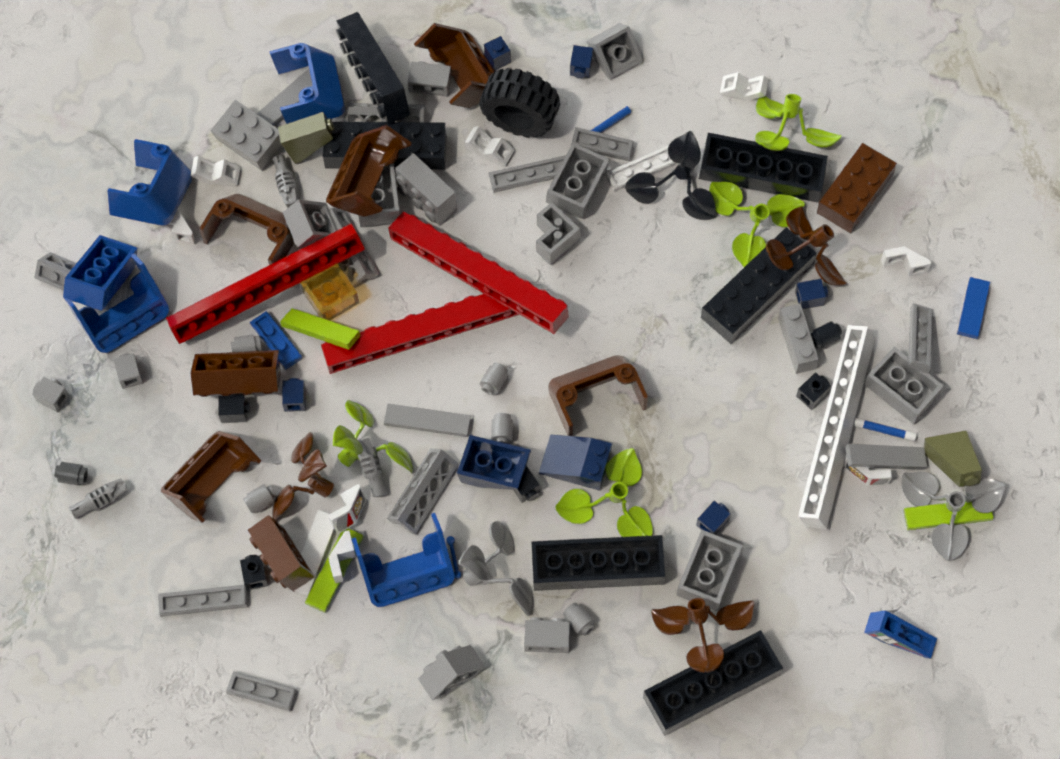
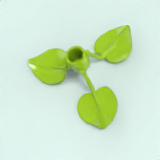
[755,94,842,151]
[709,182,805,267]
[333,400,413,474]
[555,448,653,537]

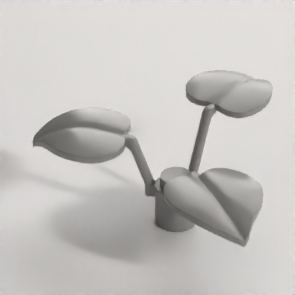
[902,471,1006,561]
[458,521,533,616]

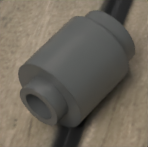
[54,462,88,486]

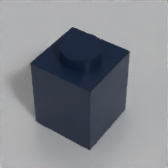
[484,36,511,71]
[570,45,593,78]
[795,279,828,309]
[282,378,306,412]
[696,500,731,535]

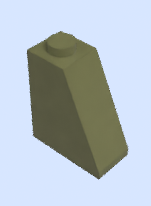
[278,112,334,164]
[924,430,982,487]

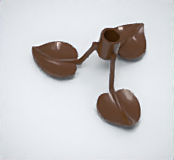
[766,206,846,286]
[272,432,334,521]
[651,598,754,673]

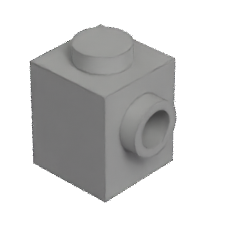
[32,377,69,412]

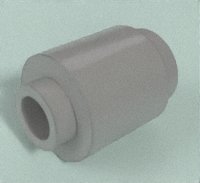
[231,334,262,352]
[480,363,508,395]
[491,413,513,444]
[243,484,276,513]
[563,603,595,636]

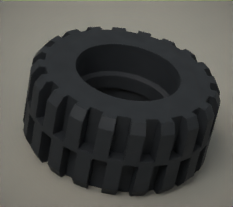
[479,68,560,138]

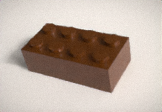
[817,143,897,234]
[190,350,281,397]

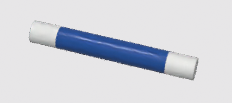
[853,418,917,441]

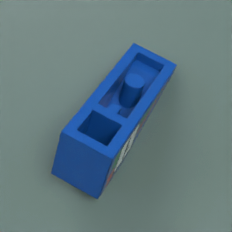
[864,610,937,659]

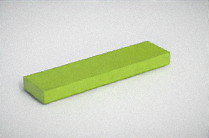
[280,308,360,350]
[903,502,993,531]
[305,529,364,613]

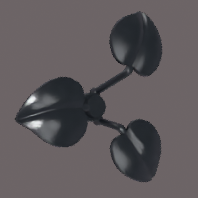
[625,130,717,220]

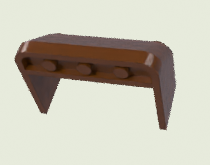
[414,23,495,108]
[326,125,411,217]
[199,194,294,265]
[548,355,648,436]
[161,431,262,523]

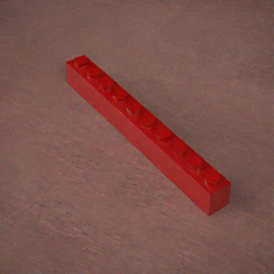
[388,211,569,334]
[166,223,365,344]
[321,294,519,374]

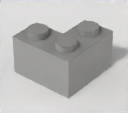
[536,202,580,265]
[418,645,485,700]

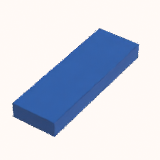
[957,277,990,339]
[250,311,303,370]

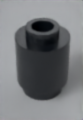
[810,321,842,349]

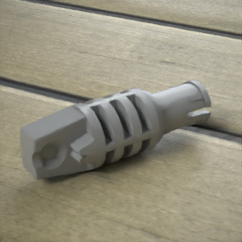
[273,155,298,208]
[358,437,386,497]
[69,478,128,519]

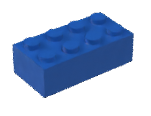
[63,235,138,311]

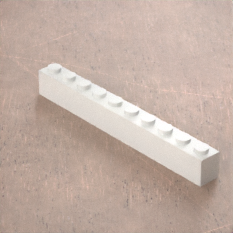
[798,325,875,529]

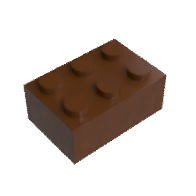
[248,515,315,592]

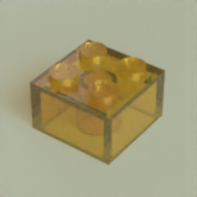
[300,264,359,321]

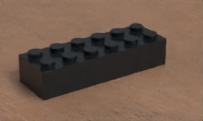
[336,12,410,124]
[323,122,447,170]
[698,132,828,202]
[701,227,817,344]
[531,535,665,591]
[643,630,783,736]

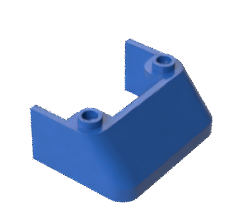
[269,43,345,124]
[107,139,192,225]
[64,254,169,353]
[352,513,455,607]

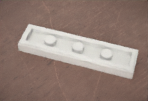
[605,145,679,192]
[288,510,335,597]

